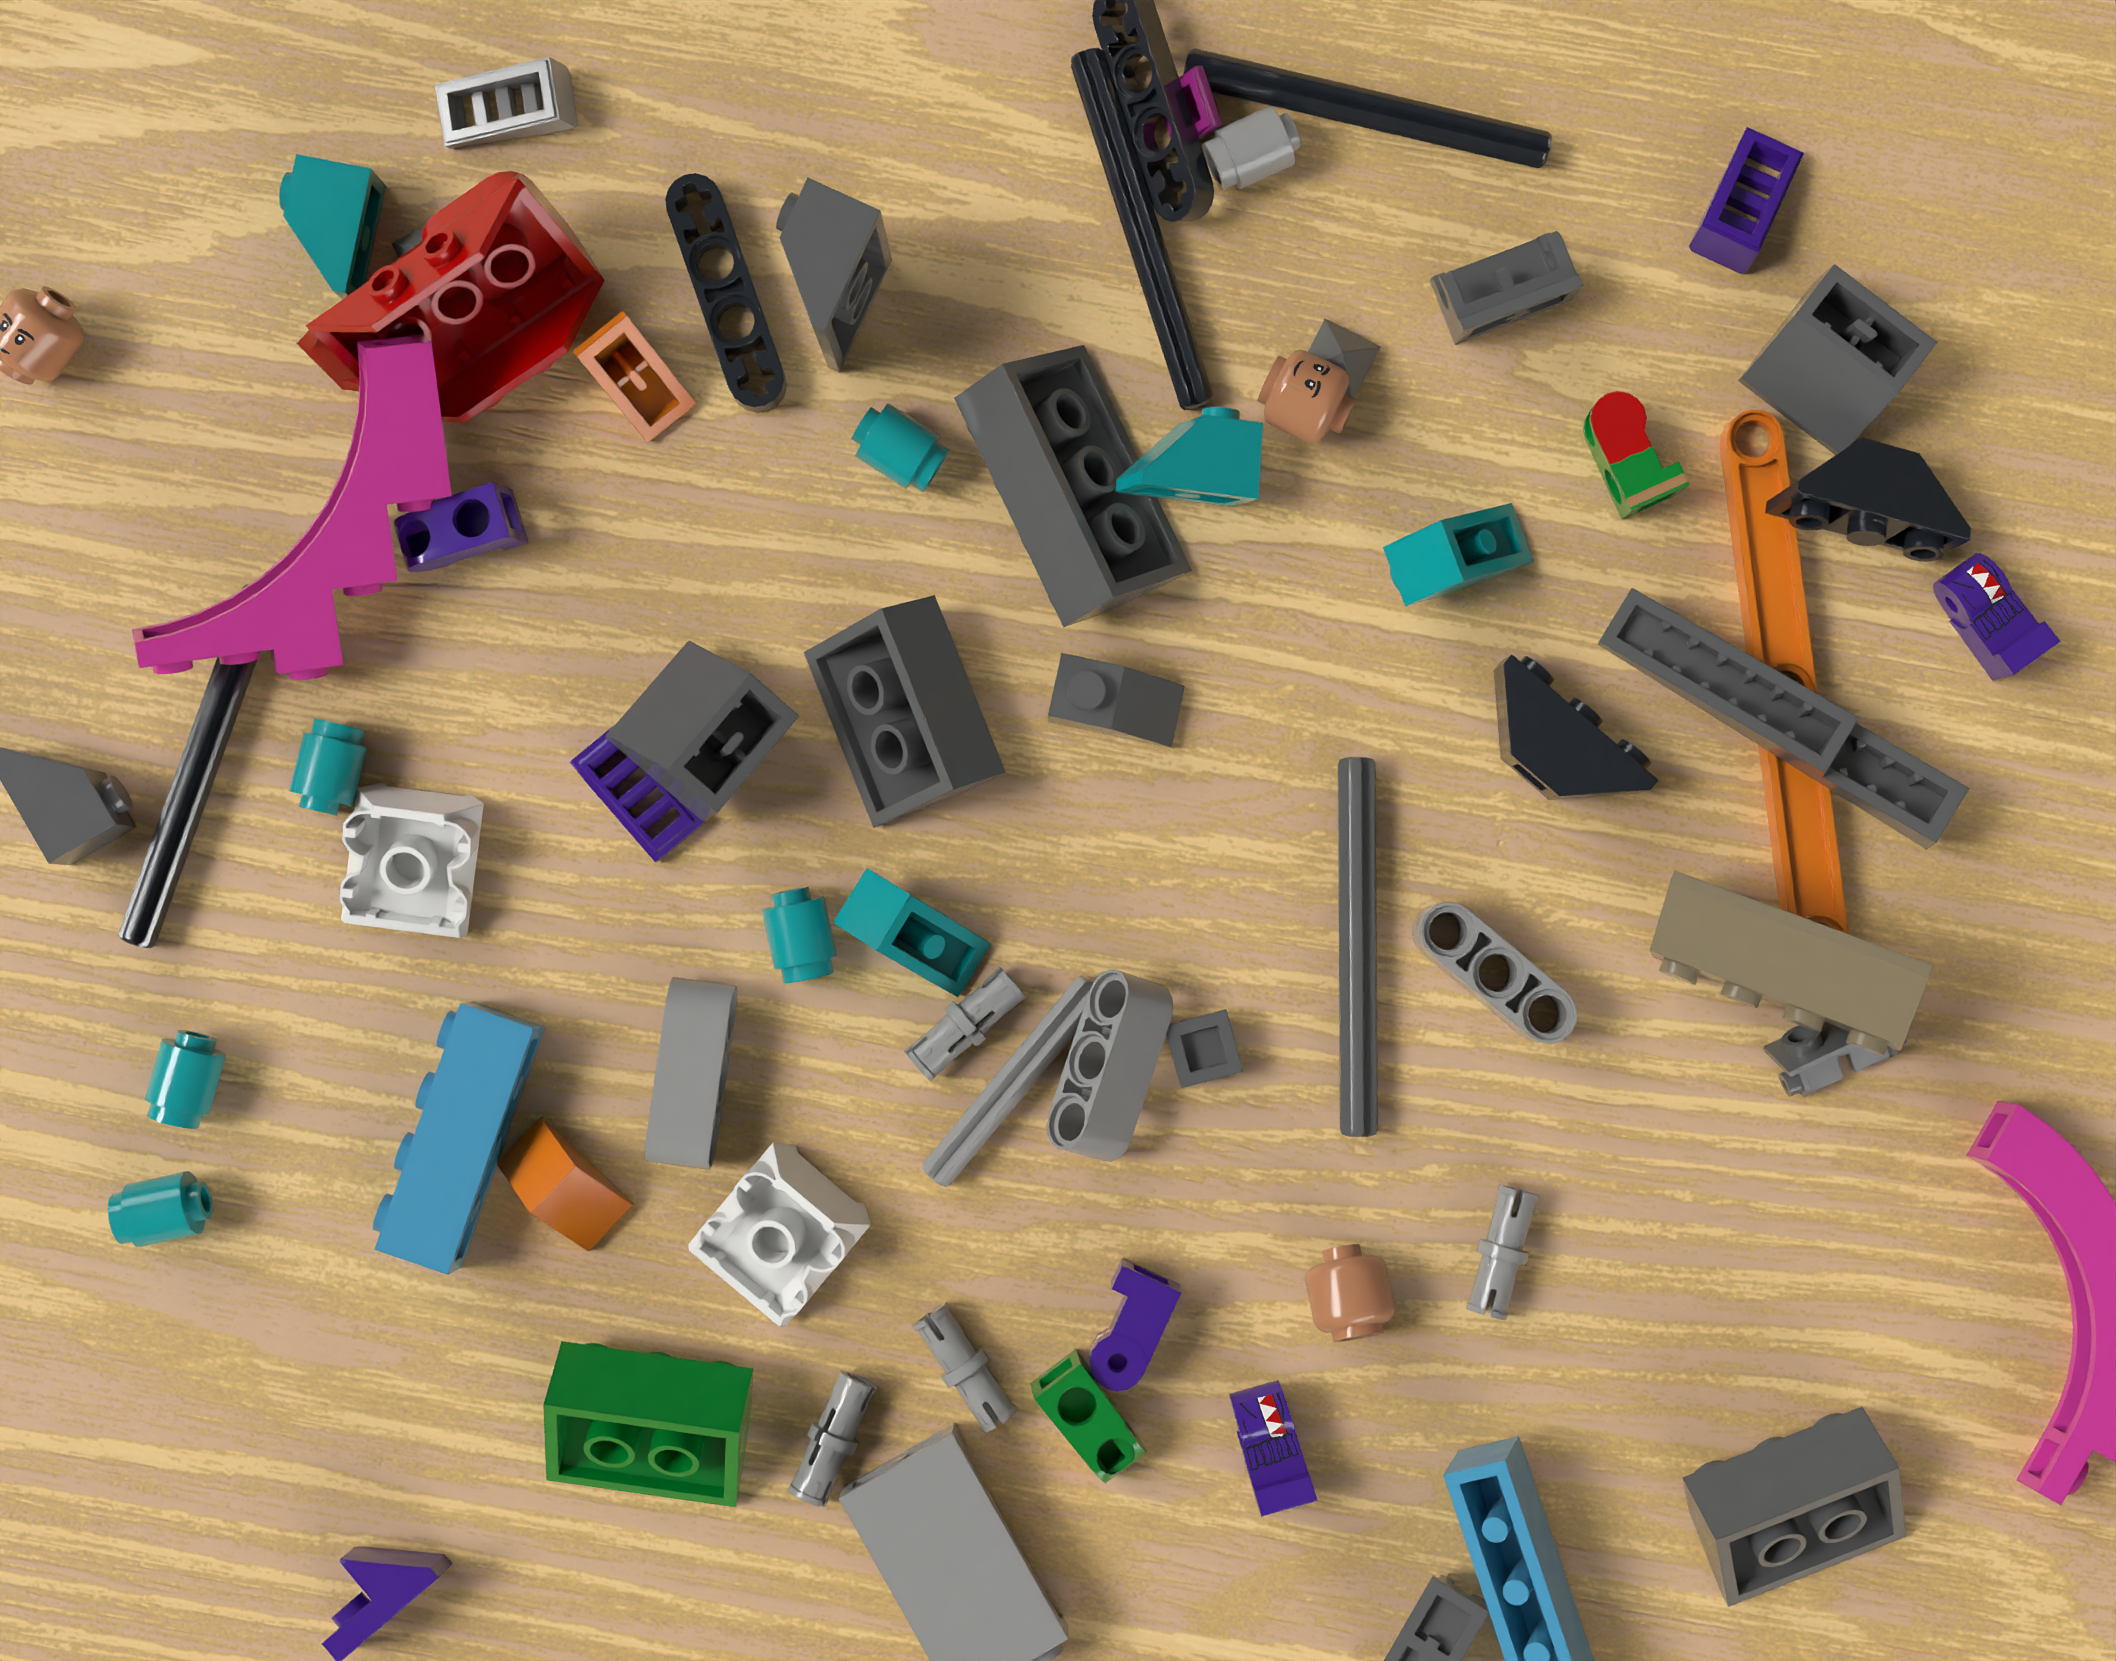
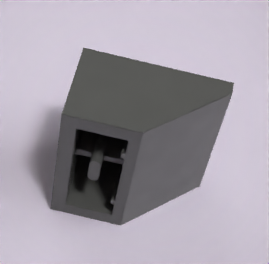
[1738,264,1937,455]
[605,640,799,821]

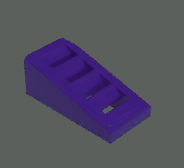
[1689,127,1804,274]
[570,726,706,863]

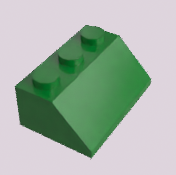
[543,1341,753,1507]

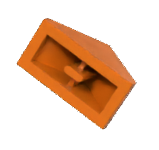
[572,311,696,443]
[496,1117,634,1252]

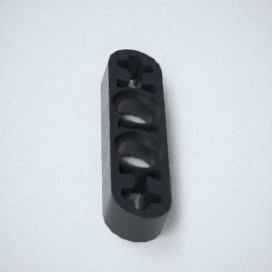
[1092,0,1214,222]
[665,173,787,413]

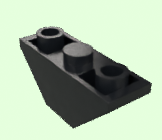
[1765,437,1971,562]
[1494,654,1659,800]

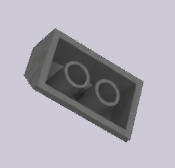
[776,177,892,373]
[804,595,1006,828]
[1683,1407,1906,1607]

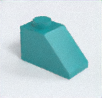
[279,154,386,300]
[1116,407,1263,507]
[1383,503,1534,607]
[833,868,991,997]

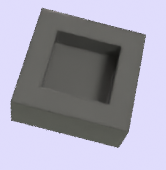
[1166,1009,1243,1088]

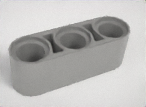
[1412,902,1578,1044]
[1047,970,1173,1162]
[645,977,738,1170]

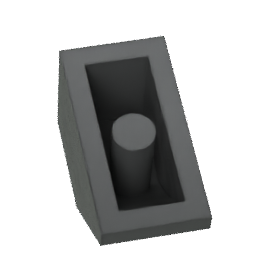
[1048,653,1185,748]
[0,747,137,866]

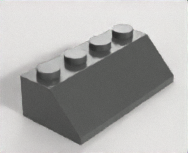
[954,345,1192,627]

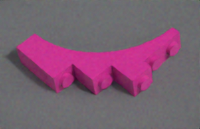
[132,334,452,680]

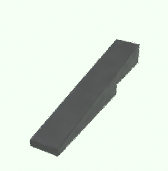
[1597,588,1970,849]

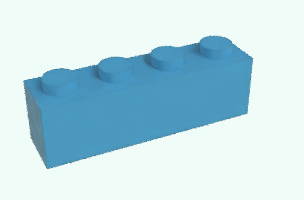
[373,1002,545,1275]
[1443,1436,1594,1661]

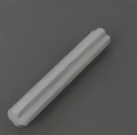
[922,976,1093,1187]

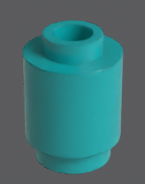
[851,403,950,492]
[289,718,367,816]
[762,886,837,984]
[145,1030,226,1129]
[108,1171,213,1247]

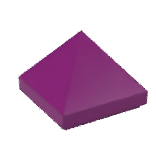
[1163,66,1222,140]

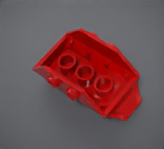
[296,171,605,423]

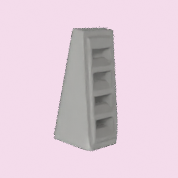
[435,57,578,149]

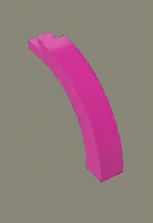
[1966,1101,2116,1505]

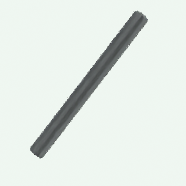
[1338,757,1378,1137]

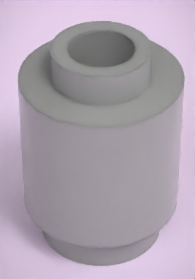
[1202,106,1301,191]

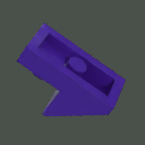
[322,1546,452,1661]

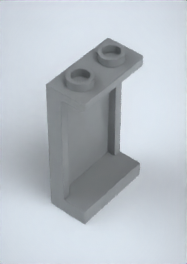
[839,1423,1068,1661]

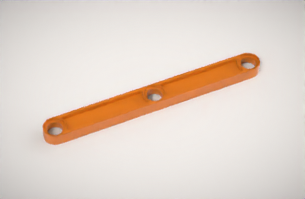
[1720,409,1849,934]

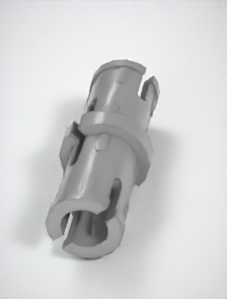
[904,967,1027,1081]
[1466,1184,1539,1320]
[912,1303,1018,1433]
[788,1370,878,1507]

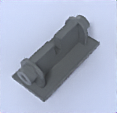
[1763,1022,1907,1097]

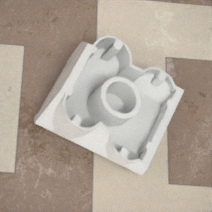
[340,783,484,938]
[688,1142,871,1327]

